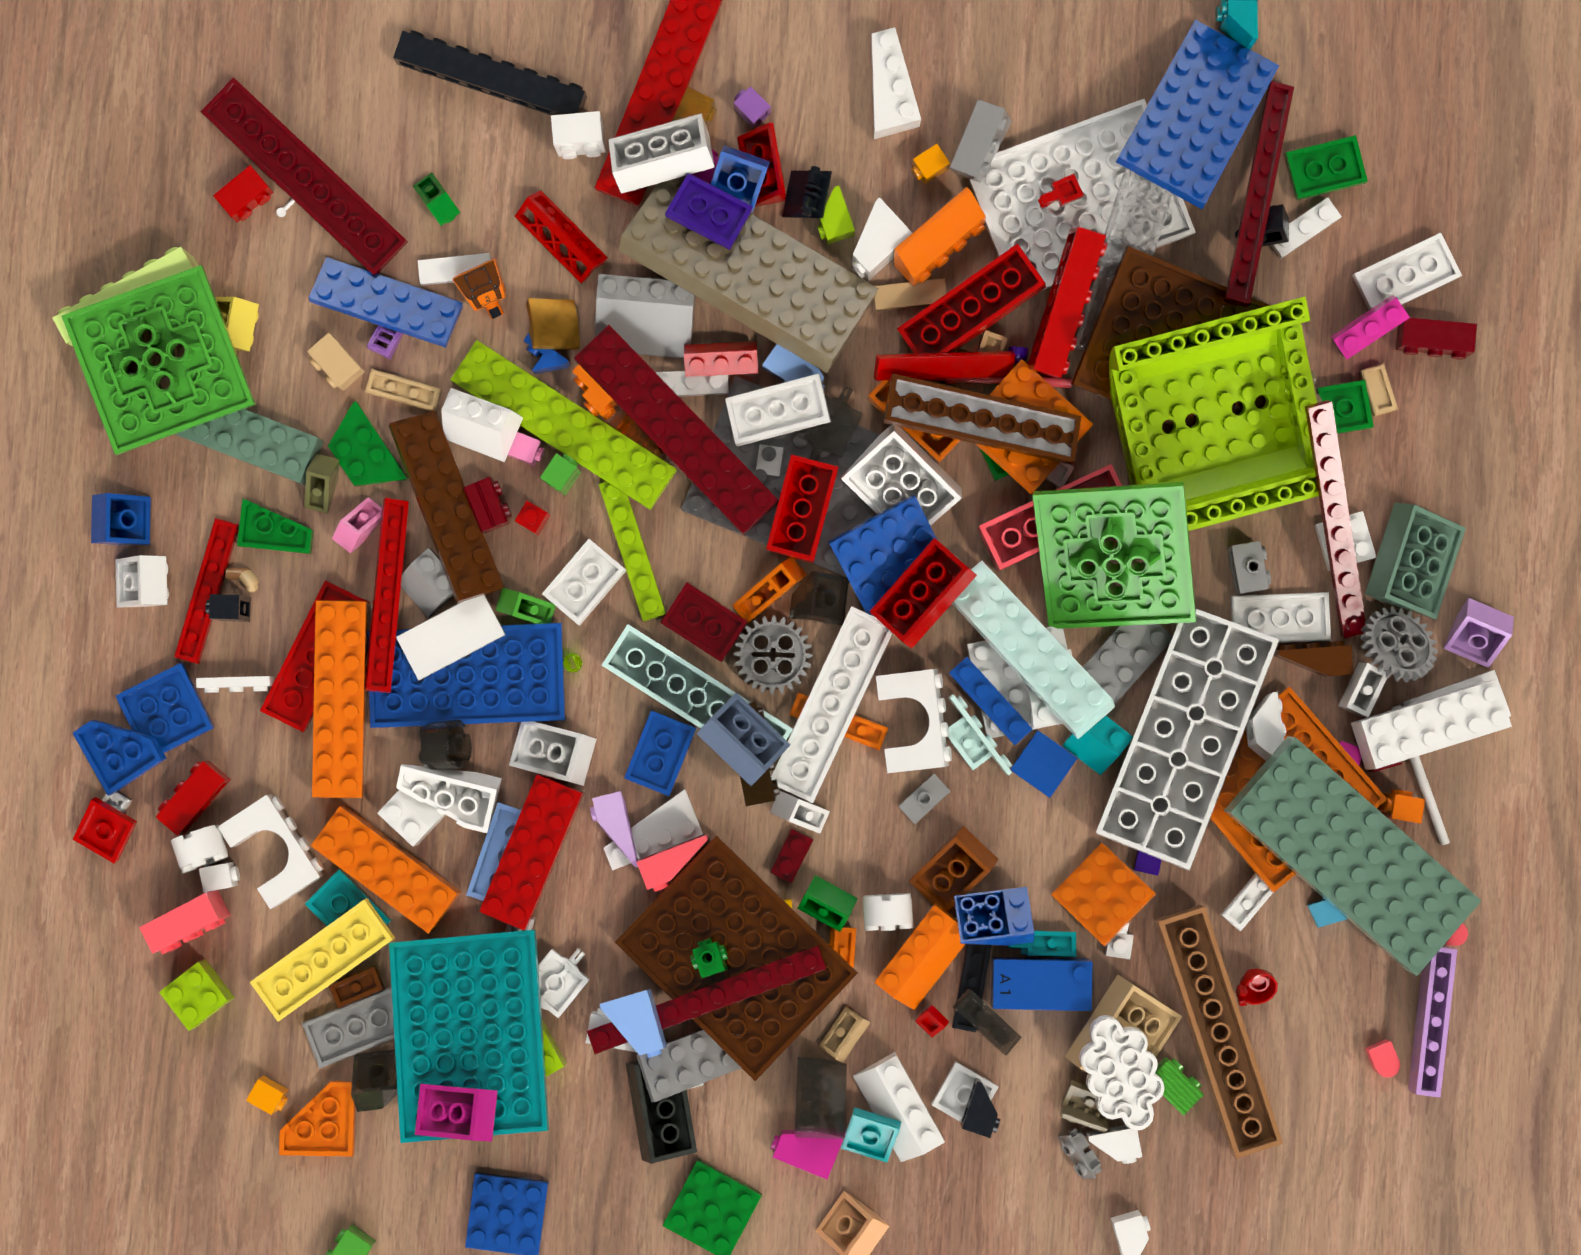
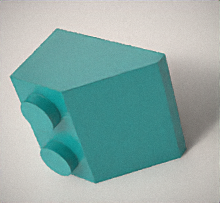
[1215,0,1258,50]
[1062,715,1133,775]

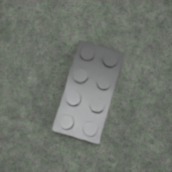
[1083,624,1173,705]
[636,1029,741,1102]

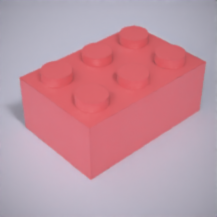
[139,890,231,955]

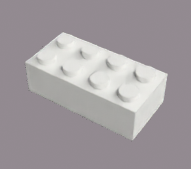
[608,113,715,194]

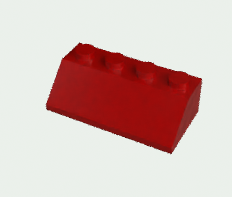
[766,454,839,564]

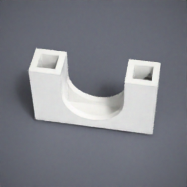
[876,669,952,773]
[217,794,324,909]

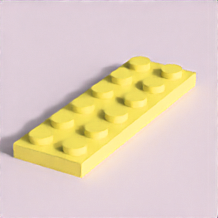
[250,898,395,1022]

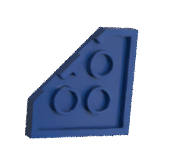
[73,720,167,796]

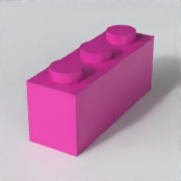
[1330,295,1410,360]

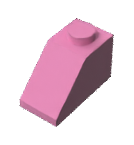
[332,497,382,554]

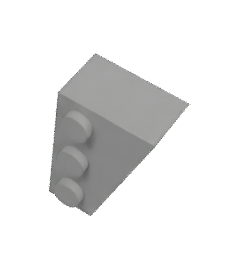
[950,99,1012,183]

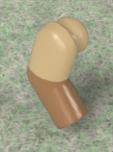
[226,568,259,592]

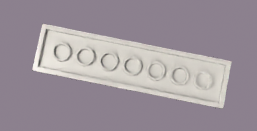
[771,606,893,803]

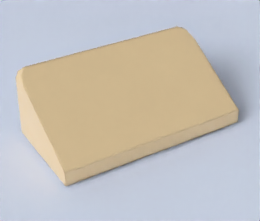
[819,1006,870,1062]

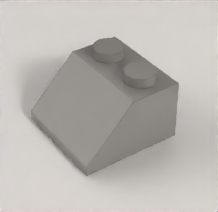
[401,548,454,618]

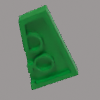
[237,498,314,554]

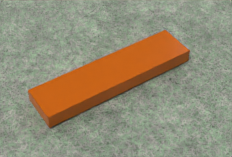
[789,693,888,751]

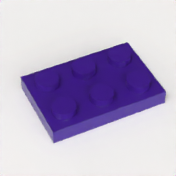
[665,173,753,250]

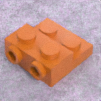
[572,364,617,421]

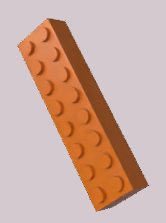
[312,600,368,798]

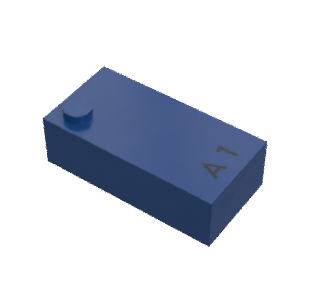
[991,957,1092,1011]

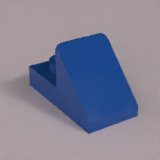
[523,333,571,374]

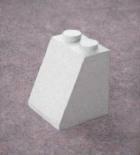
[852,197,912,282]

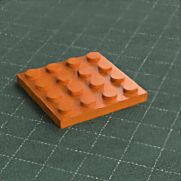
[975,359,1093,494]

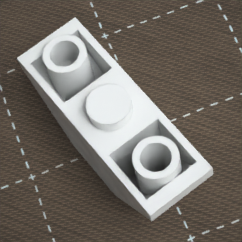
[1246,692,1286,761]

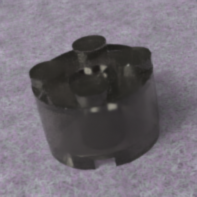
[419,719,472,770]

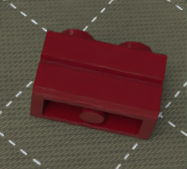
[463,477,512,534]

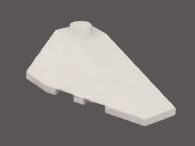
[396,764,502,833]

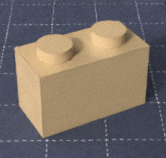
[307,332,365,391]

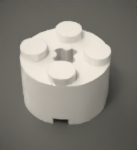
[171,825,228,873]
[863,893,914,931]

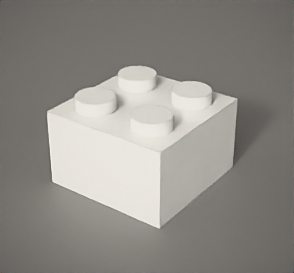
[551,111,606,159]

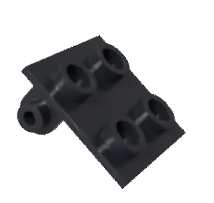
[782,166,832,219]

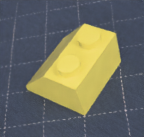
[215,297,259,352]

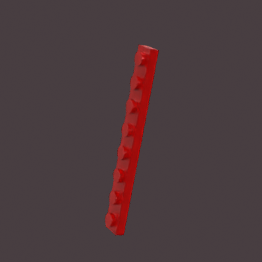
[364,498,409,693]

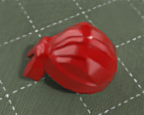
[1236,969,1278,1006]

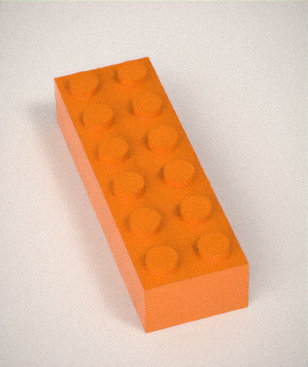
[311,805,462,933]

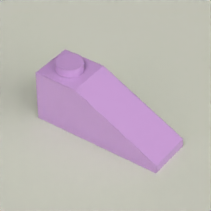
[590,791,638,867]

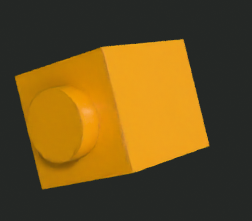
[911,144,950,184]
[246,1075,289,1115]

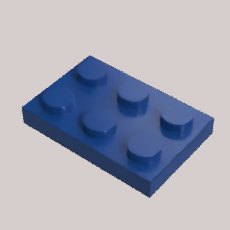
[624,710,697,796]

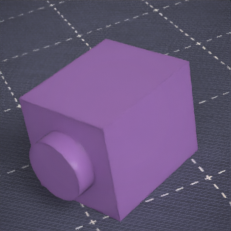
[733,86,771,129]

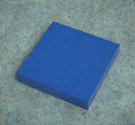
[1010,730,1078,798]

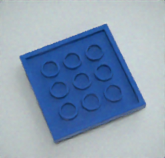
[828,495,937,617]

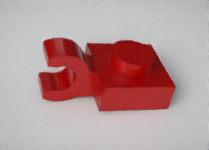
[1038,174,1084,209]

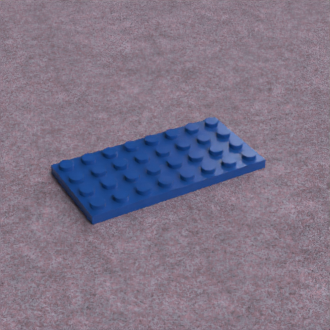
[1116,19,1279,209]
[367,623,566,728]

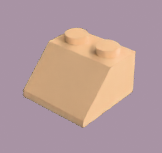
[816,1191,889,1255]

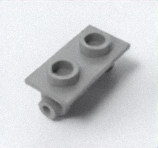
[1058,1127,1102,1179]

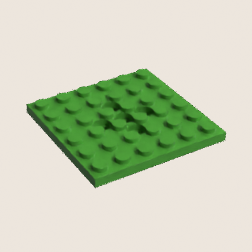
[62,265,256,455]
[1033,482,1197,629]

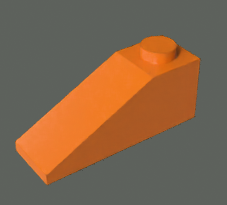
[732,558,807,624]

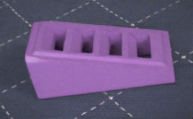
[367,325,403,360]

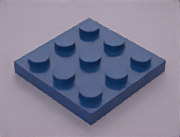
[116,663,215,753]
[465,1172,549,1255]

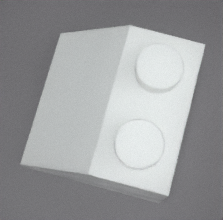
[115,555,169,608]

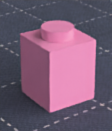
[507,432,545,466]

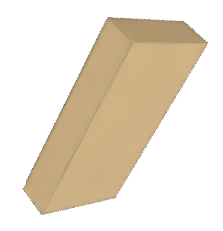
[1359,363,1398,417]

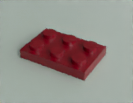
[660,582,748,662]

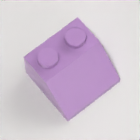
[1444,598,1514,668]

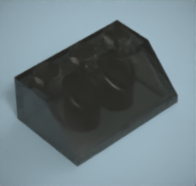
[795,1057,847,1139]

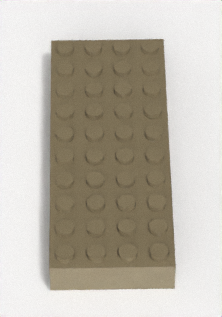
[618,176,879,373]

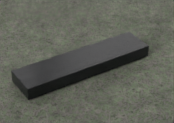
[952,944,992,1032]

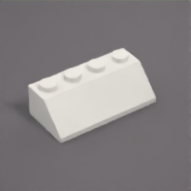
[853,1052,945,1162]

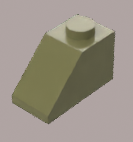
[305,454,339,514]

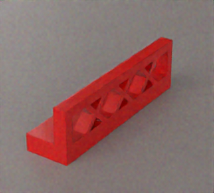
[514,190,608,284]

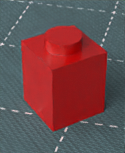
[515,501,551,536]

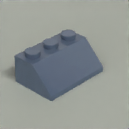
[697,693,791,786]

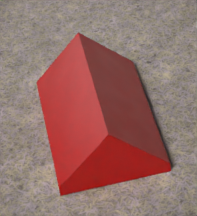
[737,122,786,207]

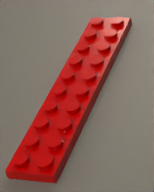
[594,0,723,207]

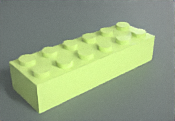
[52,247,199,347]

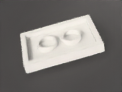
[542,539,627,626]

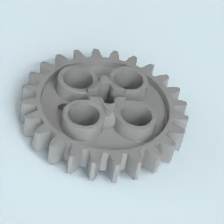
[1360,607,1438,682]
[734,616,813,695]

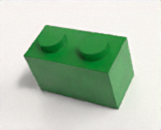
[797,875,858,932]

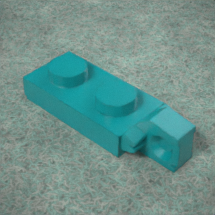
[1008,931,1076,957]

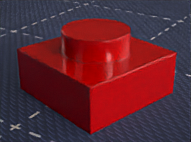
[915,1005,949,1038]

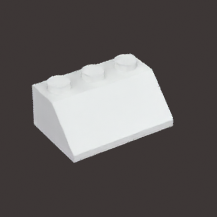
[441,388,523,462]

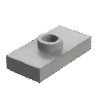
[898,773,951,824]

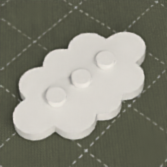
[1079,1015,1164,1131]

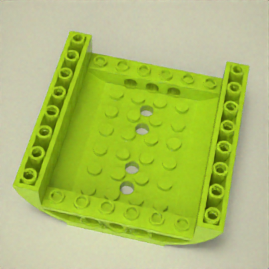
[1109,296,1319,531]

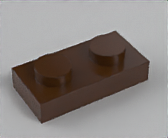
[329,966,385,1008]

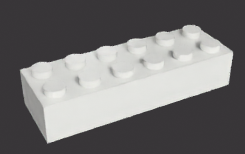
[1351,680,1512,770]

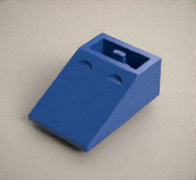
[954,887,1035,946]

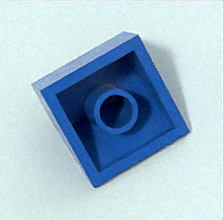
[710,145,770,213]
[91,493,151,545]

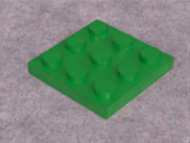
[662,1159,762,1255]

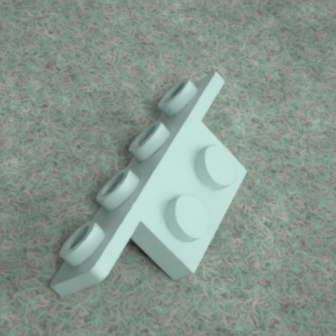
[948,694,1012,776]

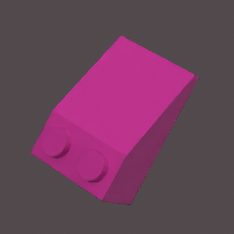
[415,1084,497,1142]

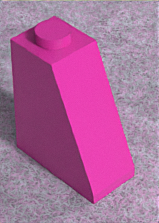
[770,1128,846,1180]

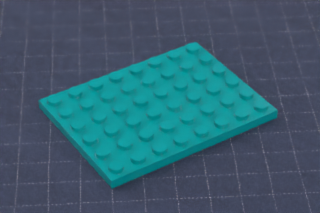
[389,930,549,1143]

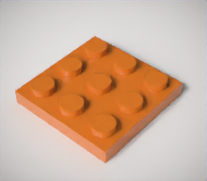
[1051,843,1156,947]

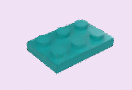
[305,869,392,926]

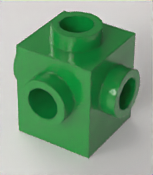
[690,938,728,978]

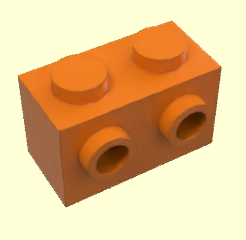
[1377,789,1425,824]

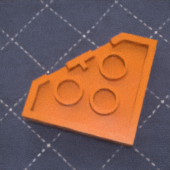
[279,1080,356,1157]

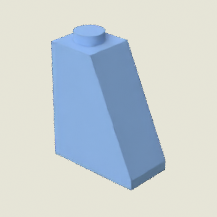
[762,344,825,389]
[599,989,667,1058]

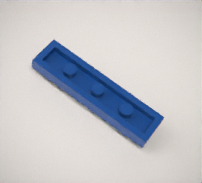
[949,657,1033,745]

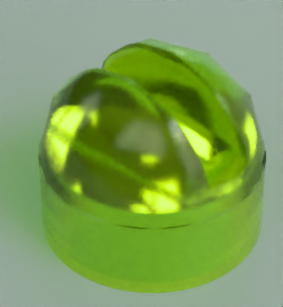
[563,653,583,673]

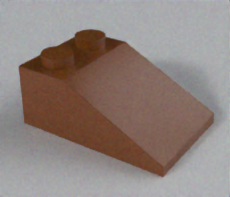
[909,825,998,912]

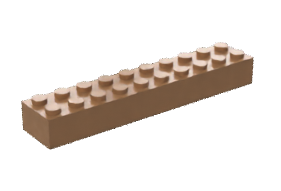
[1154,905,1283,1159]

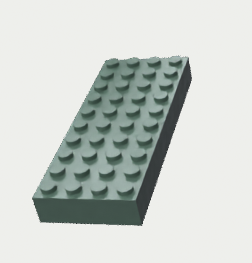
[1224,736,1482,976]

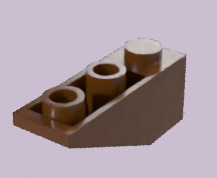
[1274,641,1354,677]

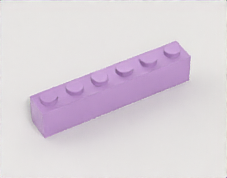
[1408,946,1457,1097]

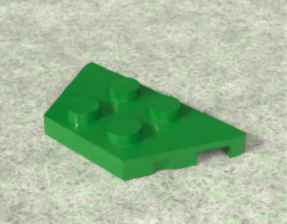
[328,401,408,487]

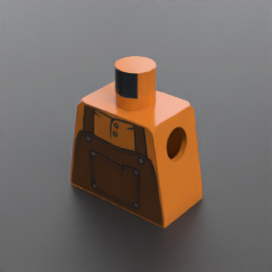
[452,257,507,319]

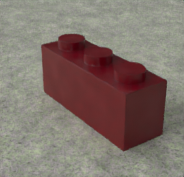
[1396,318,1477,360]

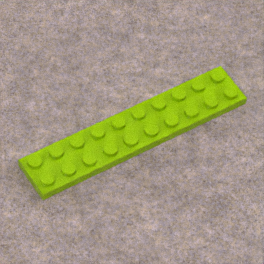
[450,340,677,510]

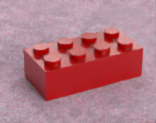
[869,538,977,648]

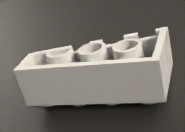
[871,27,921,139]

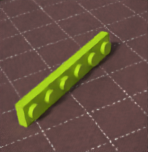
[599,482,666,622]

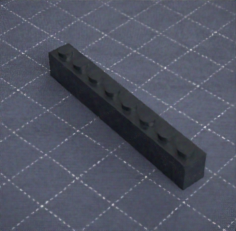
[393,30,587,116]

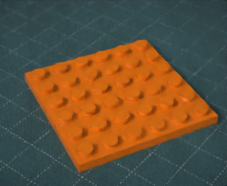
[1210,687,1387,893]

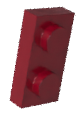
[770,829,814,883]

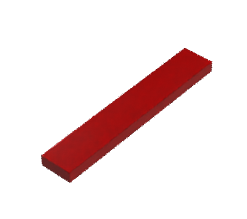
[873,351,1016,381]
[174,518,239,664]

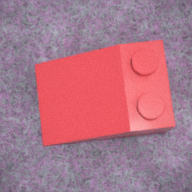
[637,833,710,892]

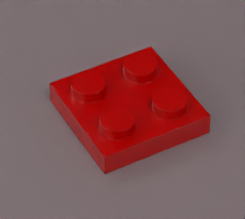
[72,797,137,864]

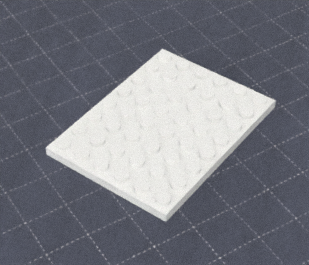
[968,99,1196,290]

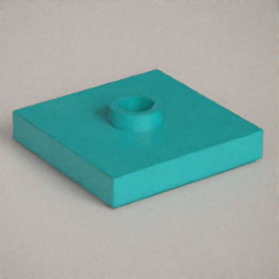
[841,1107,901,1163]

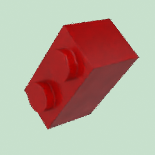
[213,165,274,223]

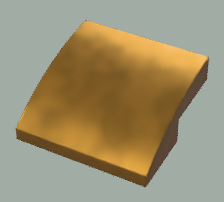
[526,298,580,350]

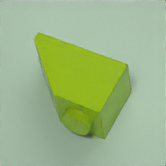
[817,185,855,245]

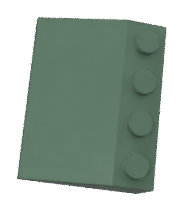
[1365,503,1466,619]

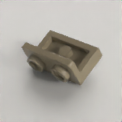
[1060,1080,1109,1133]

